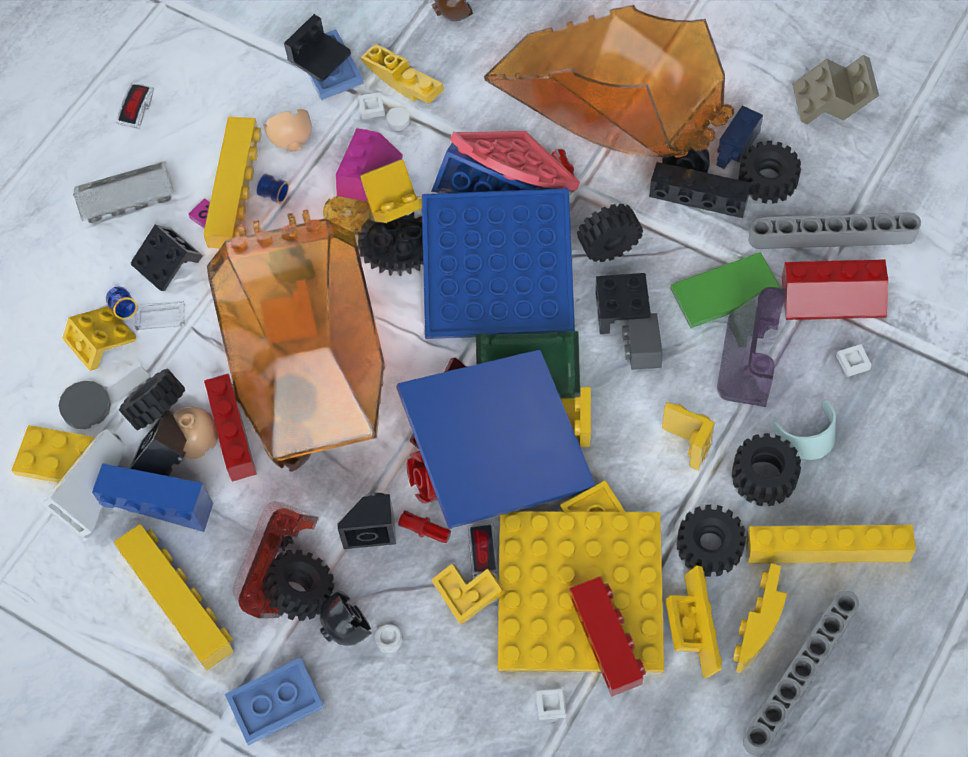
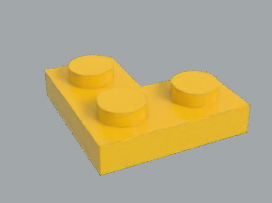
[431,564,505,624]

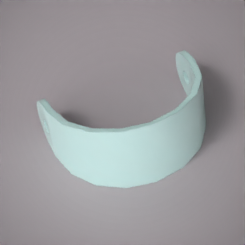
[772,400,836,460]

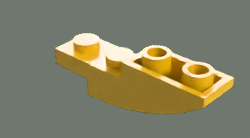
[360,43,444,104]
[733,563,787,672]

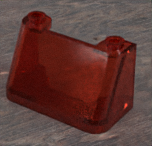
[232,501,319,619]

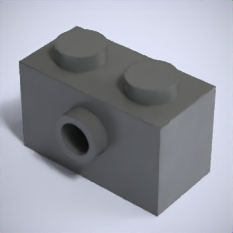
[622,313,662,370]

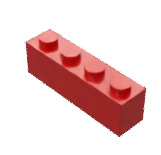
[204,373,257,482]
[569,577,646,697]

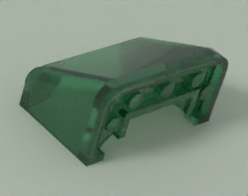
[476,331,580,399]

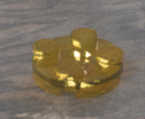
[323,193,372,236]

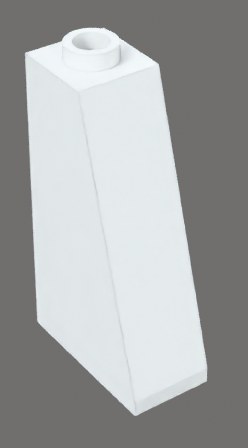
[42,429,126,537]

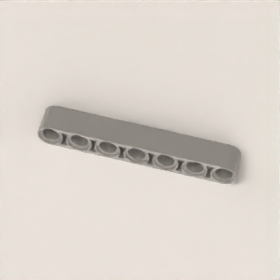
[748,212,921,249]
[743,591,859,756]

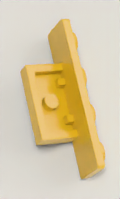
[665,566,722,678]

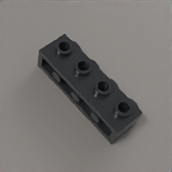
[649,162,751,218]

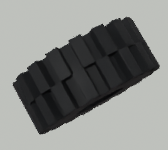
[738,141,801,204]
[577,204,643,262]
[119,368,185,430]
[677,504,746,577]
[261,550,335,621]

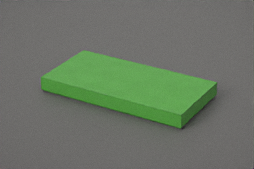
[670,252,782,328]

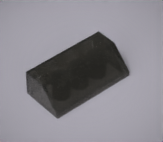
[73,161,175,223]

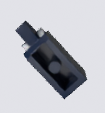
[716,105,763,170]

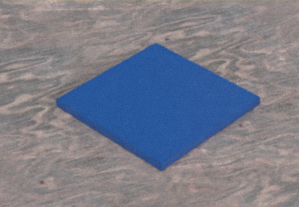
[422,189,575,339]
[396,350,596,529]

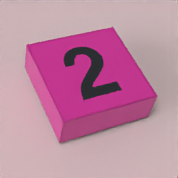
[188,198,210,229]

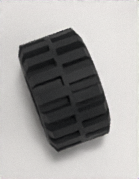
[732,433,801,506]

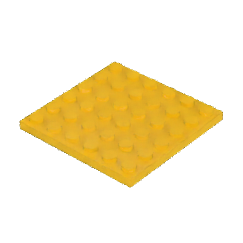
[498,511,664,673]

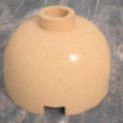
[263,109,312,152]
[173,406,218,459]

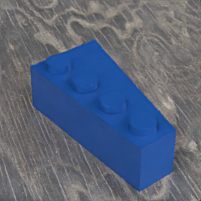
[431,143,538,193]
[92,463,213,532]

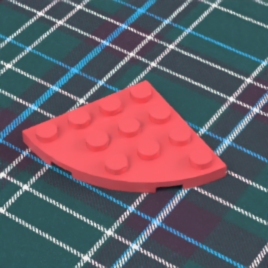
[450,131,580,190]

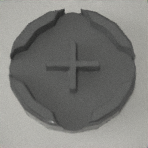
[58,381,111,429]

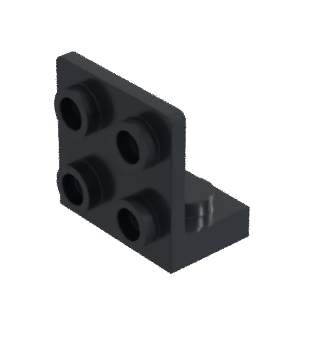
[284,14,351,82]
[130,224,203,291]
[595,273,651,334]

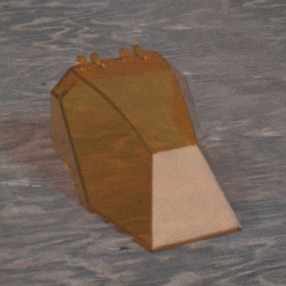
[484,5,734,158]
[207,209,386,462]

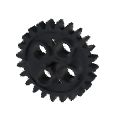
[358,212,423,276]

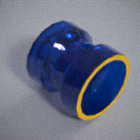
[256,173,289,204]
[106,286,137,319]

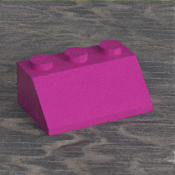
[336,128,403,202]

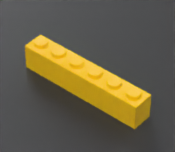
[203,116,262,250]
[114,524,234,671]
[746,525,916,563]

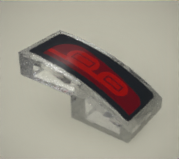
[115,82,155,129]
[467,523,499,579]

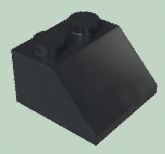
[129,410,187,476]
[337,493,396,549]

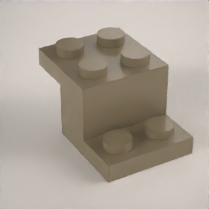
[792,55,879,124]

